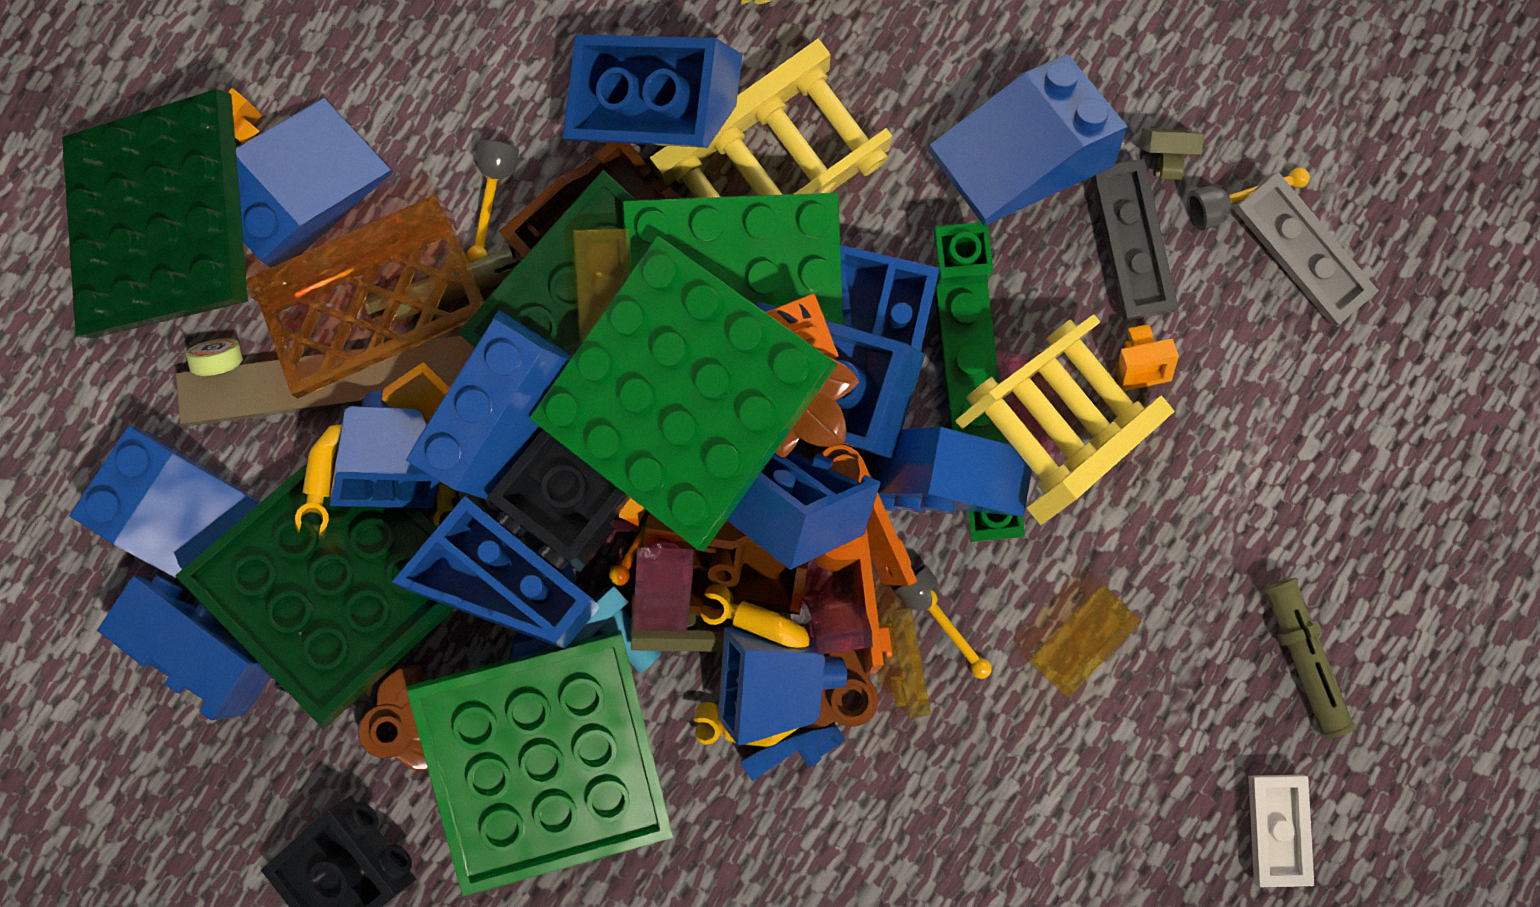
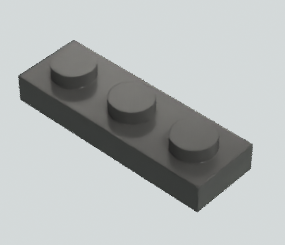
[1091,158,1179,322]

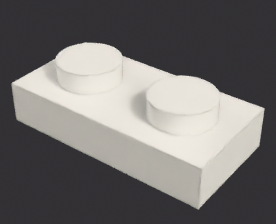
[1248,774,1314,887]

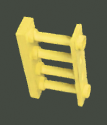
[650,38,892,198]
[955,314,1175,525]

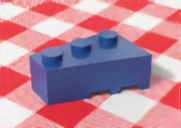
[840,245,940,424]
[858,427,1032,517]
[727,451,881,570]
[392,496,600,649]
[97,574,270,720]

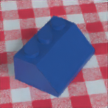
[563,34,743,148]
[405,310,573,499]

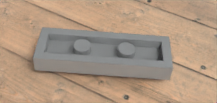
[1233,172,1379,326]

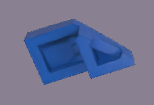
[740,726,846,781]

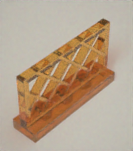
[246,194,484,399]

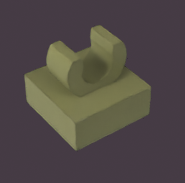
[1140,128,1204,180]

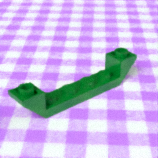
[934,222,1025,543]

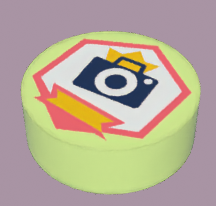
[185,338,243,376]

